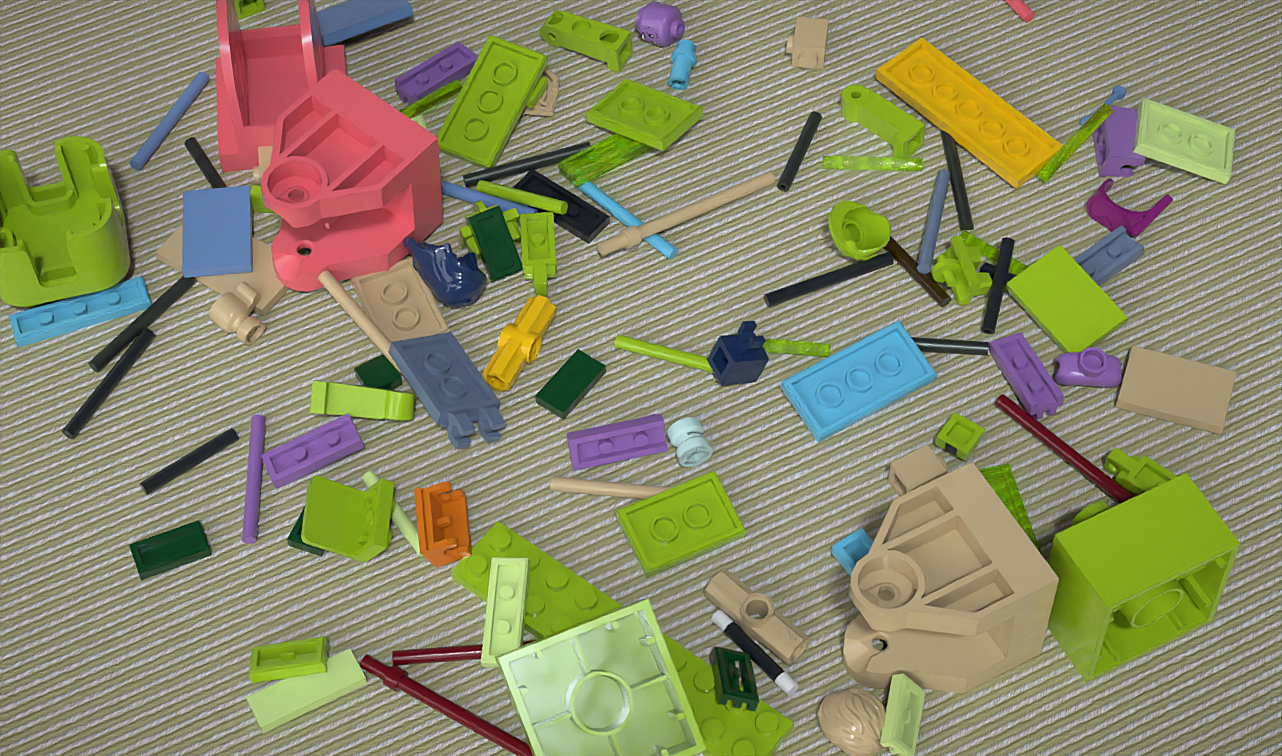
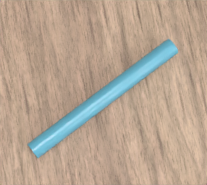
[575,176,679,260]

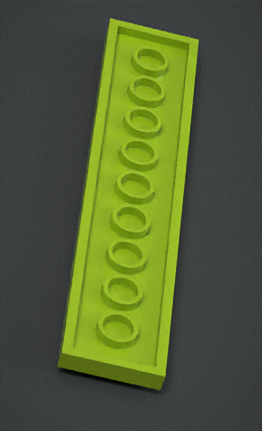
[451,521,794,756]

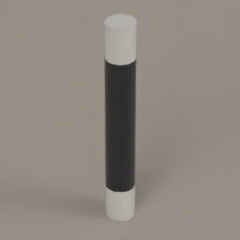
[711,609,799,696]

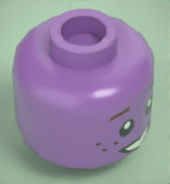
[635,1,685,46]

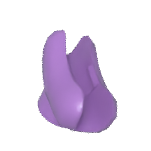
[1054,347,1122,388]

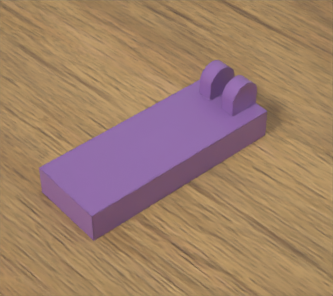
[395,41,478,109]
[989,332,1064,420]
[261,413,364,489]
[566,414,668,471]

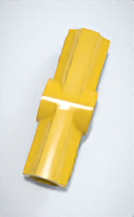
[482,295,557,393]

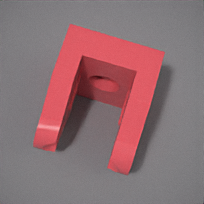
[260,68,443,292]

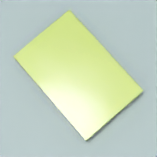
[1133,98,1235,184]

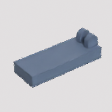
[1074,225,1144,286]

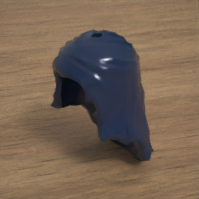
[402,236,487,308]

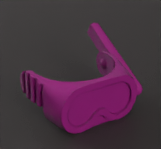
[1086,178,1173,237]

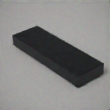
[512,169,610,244]

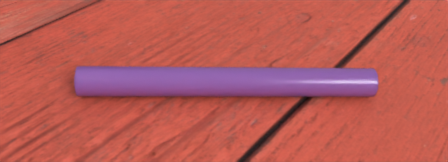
[242,414,266,544]

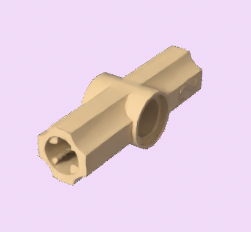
[705,570,810,665]

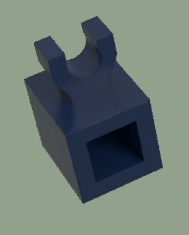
[707,321,769,386]

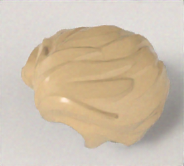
[818,688,886,756]

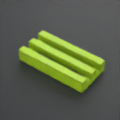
[249,636,329,683]

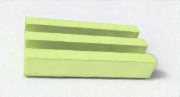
[880,673,925,756]

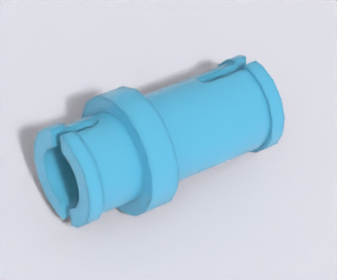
[668,39,697,90]

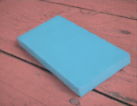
[780,320,938,443]

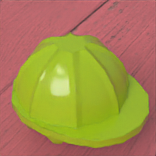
[828,201,891,261]

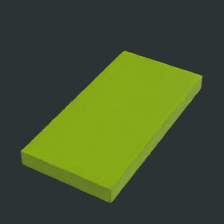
[436,35,549,169]

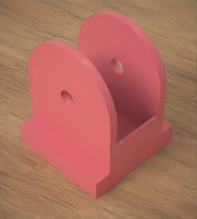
[216,0,348,172]

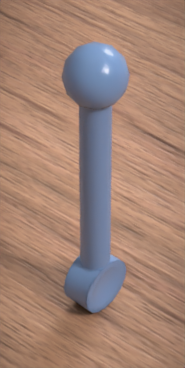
[1080,86,1126,129]

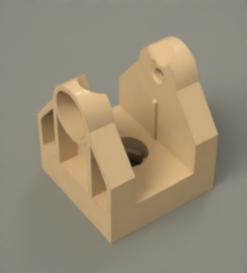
[842,462,1059,694]

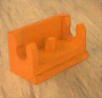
[414,482,472,568]

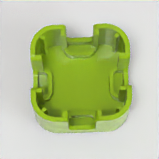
[0,136,130,308]

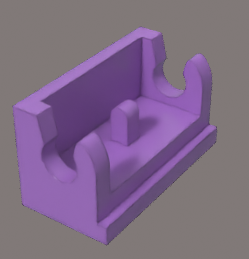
[1091,105,1145,177]

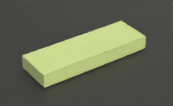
[481,557,530,668]
[246,648,367,734]

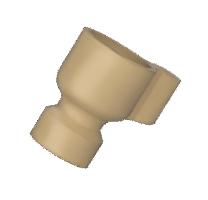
[209,282,265,346]

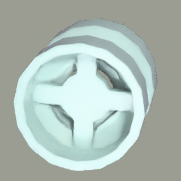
[667,417,713,467]

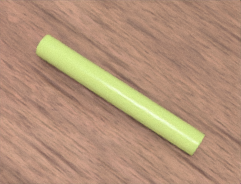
[362,471,423,557]

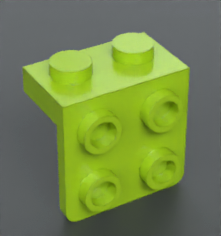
[301,475,395,563]

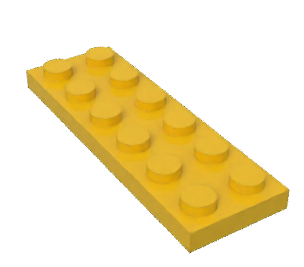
[876,38,1064,189]

